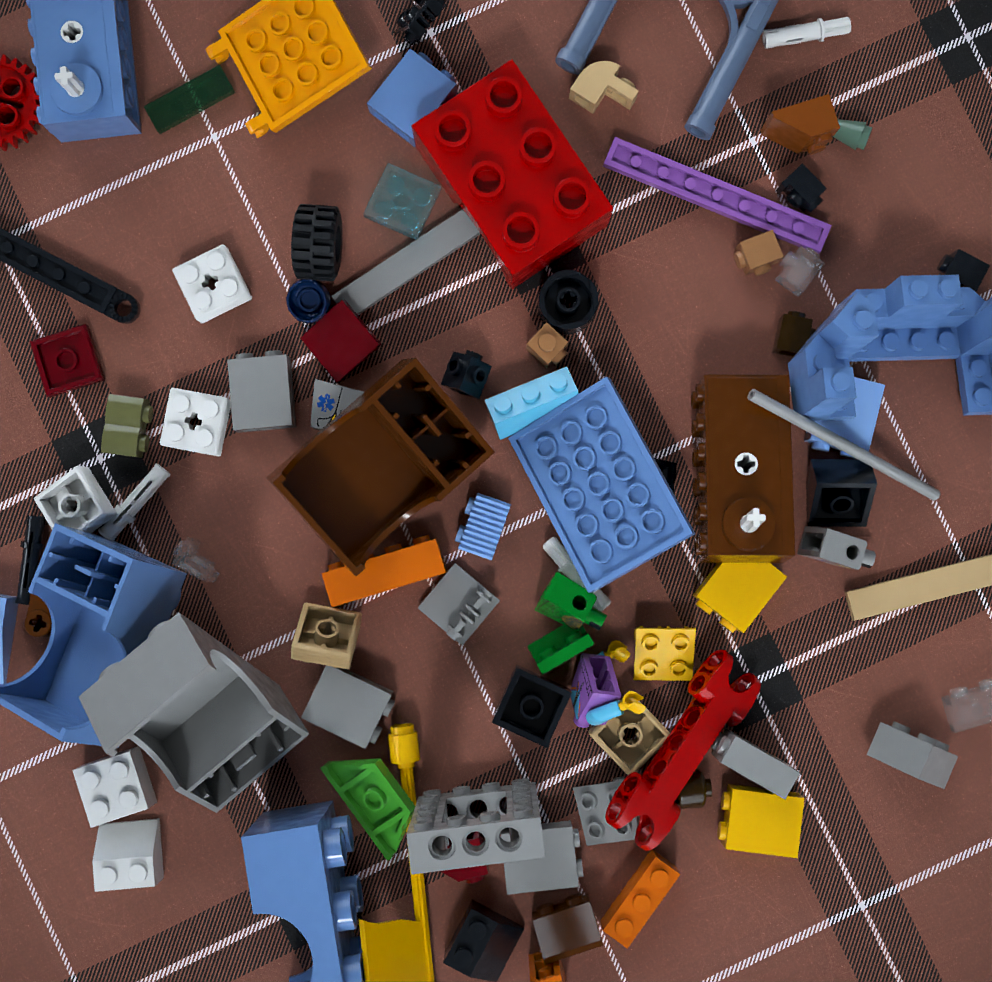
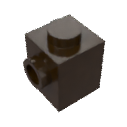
[772,311,816,357]

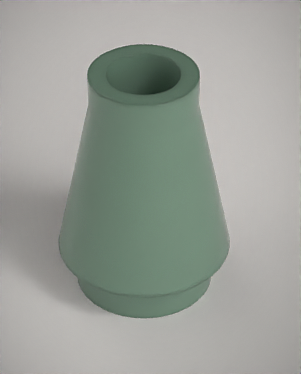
[833,119,873,151]

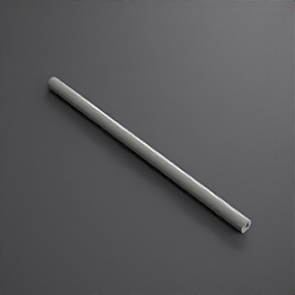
[747,389,940,501]

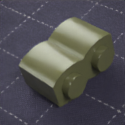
[101,394,153,458]

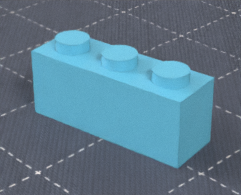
[484,366,579,440]

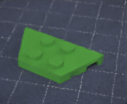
[320,758,415,861]

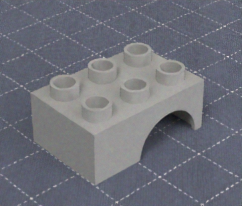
[79,612,309,813]

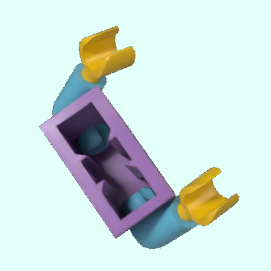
[570,640,646,728]

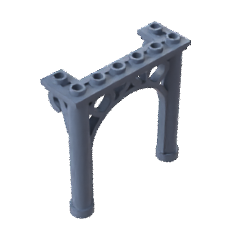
[555,0,779,140]

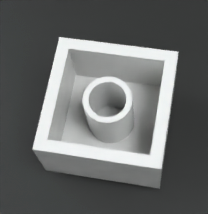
[72,746,157,828]

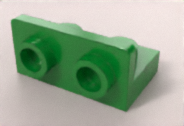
[528,625,594,675]

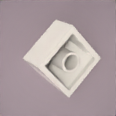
[92,818,164,892]

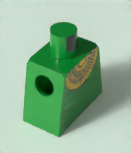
[534,572,607,631]

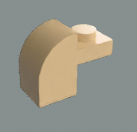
[569,61,639,114]

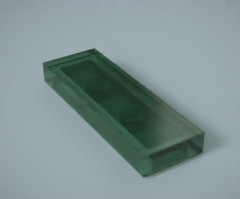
[144,65,236,134]

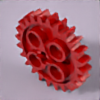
[0,54,42,151]

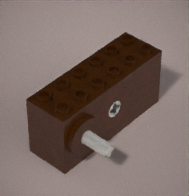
[691,374,795,563]

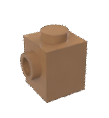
[734,230,784,276]
[526,322,568,368]

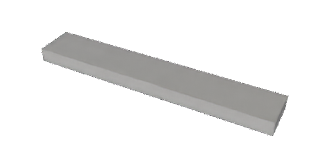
[332,209,480,315]

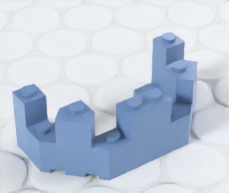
[788,275,992,421]

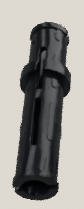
[15,515,46,605]

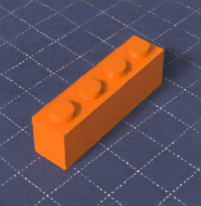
[321,535,447,607]

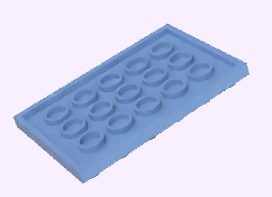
[508,376,695,593]

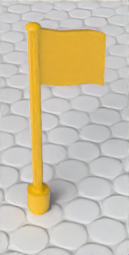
[359,723,435,982]

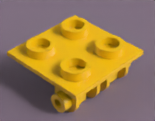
[633,626,696,681]

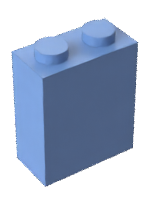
[367,49,457,147]

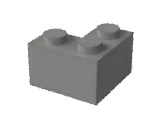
[867,721,958,789]

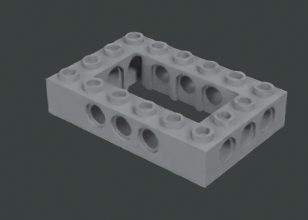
[406,778,546,875]

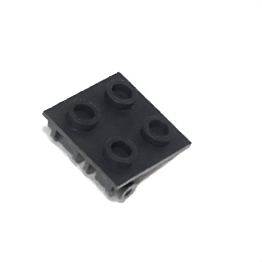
[393,0,447,45]

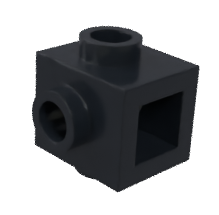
[441,350,492,399]

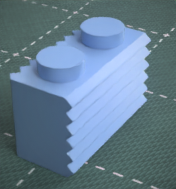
[455,493,511,560]

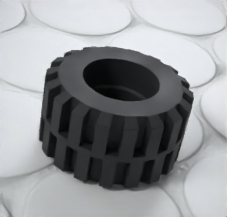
[291,204,342,281]

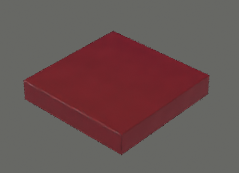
[300,300,382,383]
[30,324,105,398]

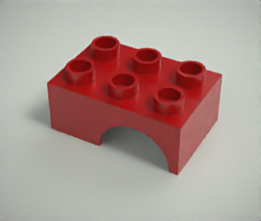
[411,59,614,289]

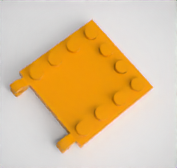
[205,0,372,138]

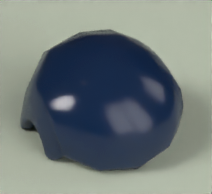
[286,279,331,323]

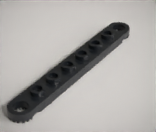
[0,228,140,324]

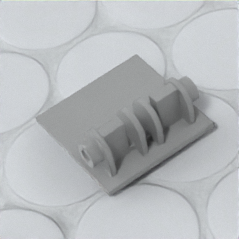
[418,563,500,646]
[573,776,639,846]

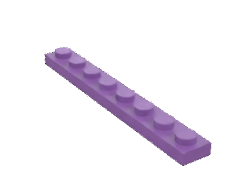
[603,137,832,255]

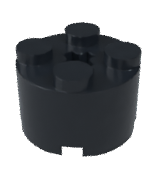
[538,270,598,335]

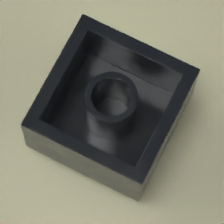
[492,664,572,748]

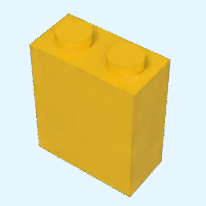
[693,563,787,633]
[717,784,805,858]

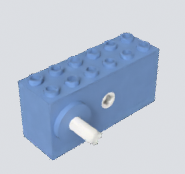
[26,0,142,143]

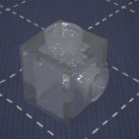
[775,246,825,297]

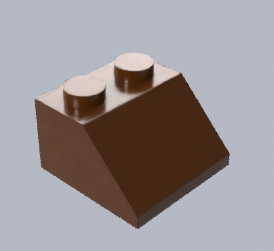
[532,893,604,965]

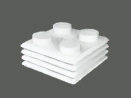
[172,244,252,323]
[160,388,231,457]
[34,466,116,533]

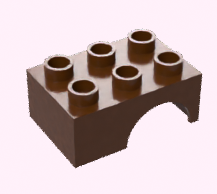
[266,358,495,576]

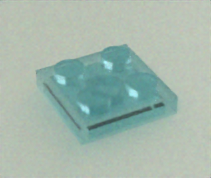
[363,163,441,240]

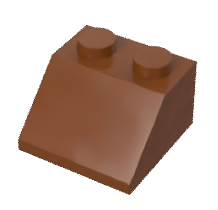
[760,94,840,155]

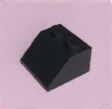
[806,459,877,527]
[443,899,524,982]

